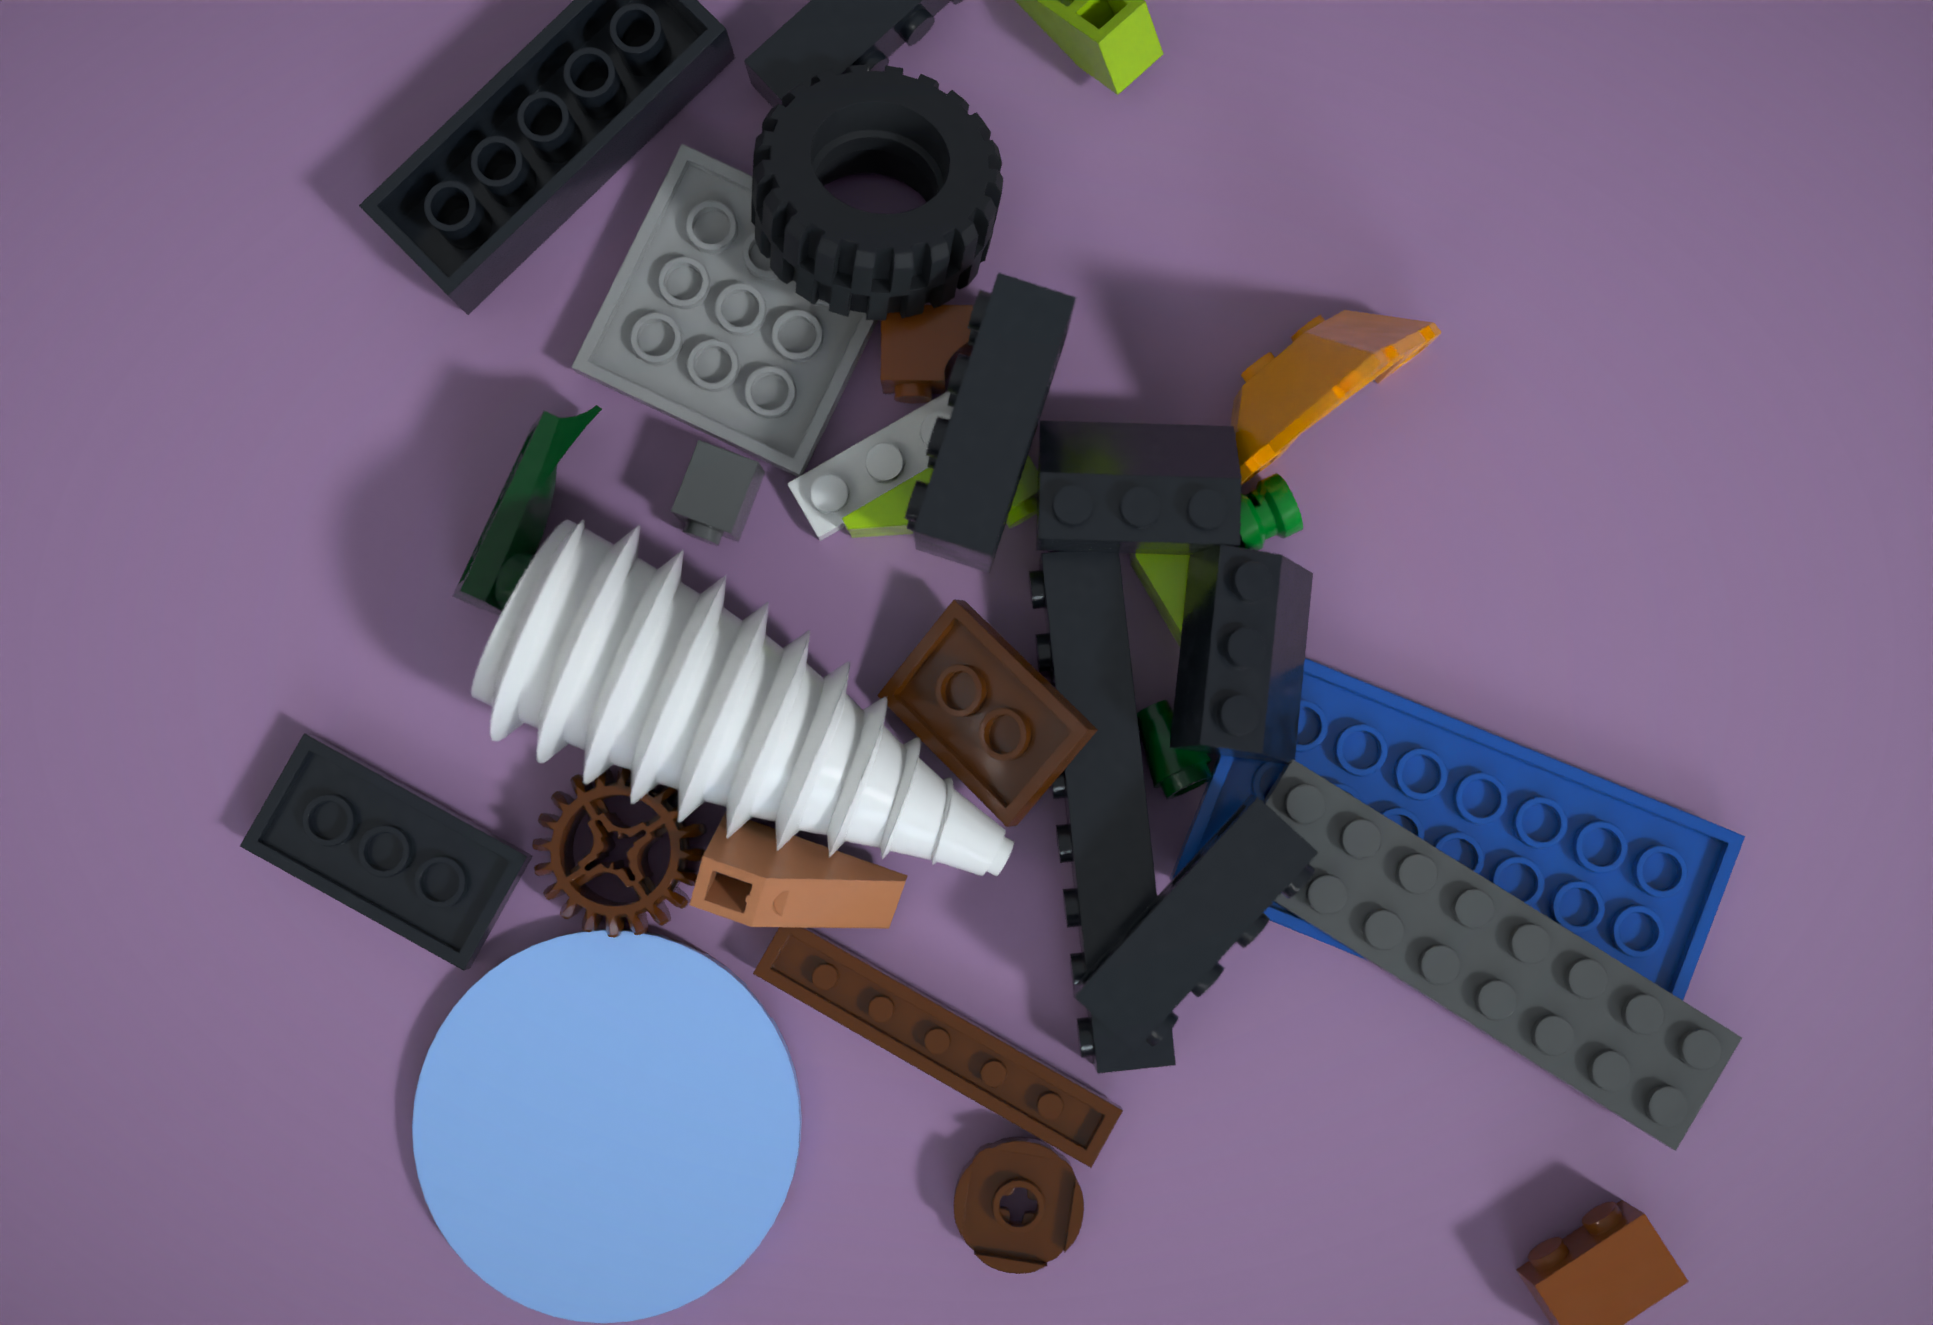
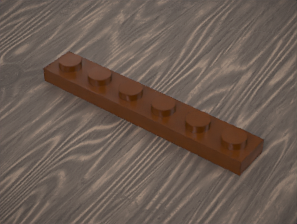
[753,927,1123,1168]

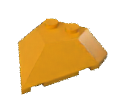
[1230,310,1442,486]

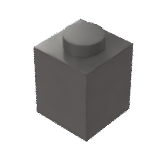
[671,440,765,546]

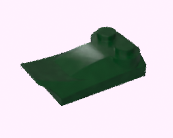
[452,405,602,616]

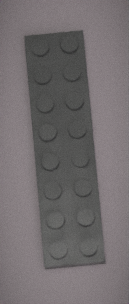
[1263,760,1742,1151]

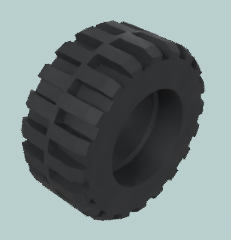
[751,64,1004,320]

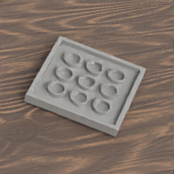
[571,144,878,477]

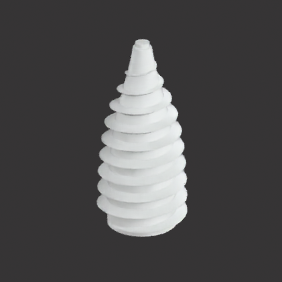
[471,520,1014,876]

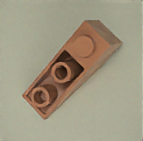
[689,812,908,929]

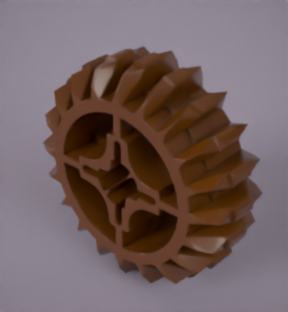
[532,767,707,937]

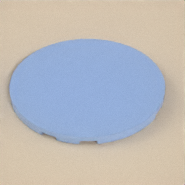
[412,929,802,1323]

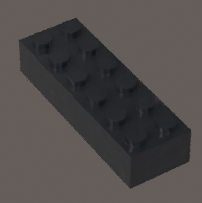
[359,0,735,315]

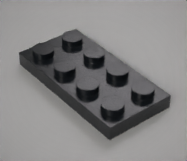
[240,733,533,971]

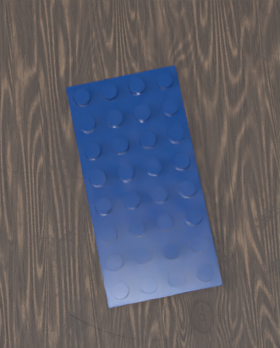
[1169,658,1745,1000]

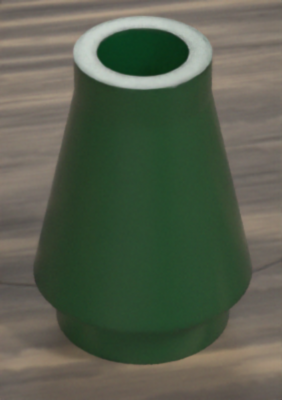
[1137,700,1213,800]

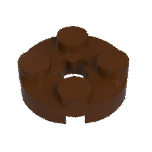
[954,1137,1084,1274]

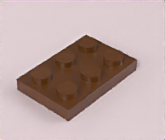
[877,599,1098,827]

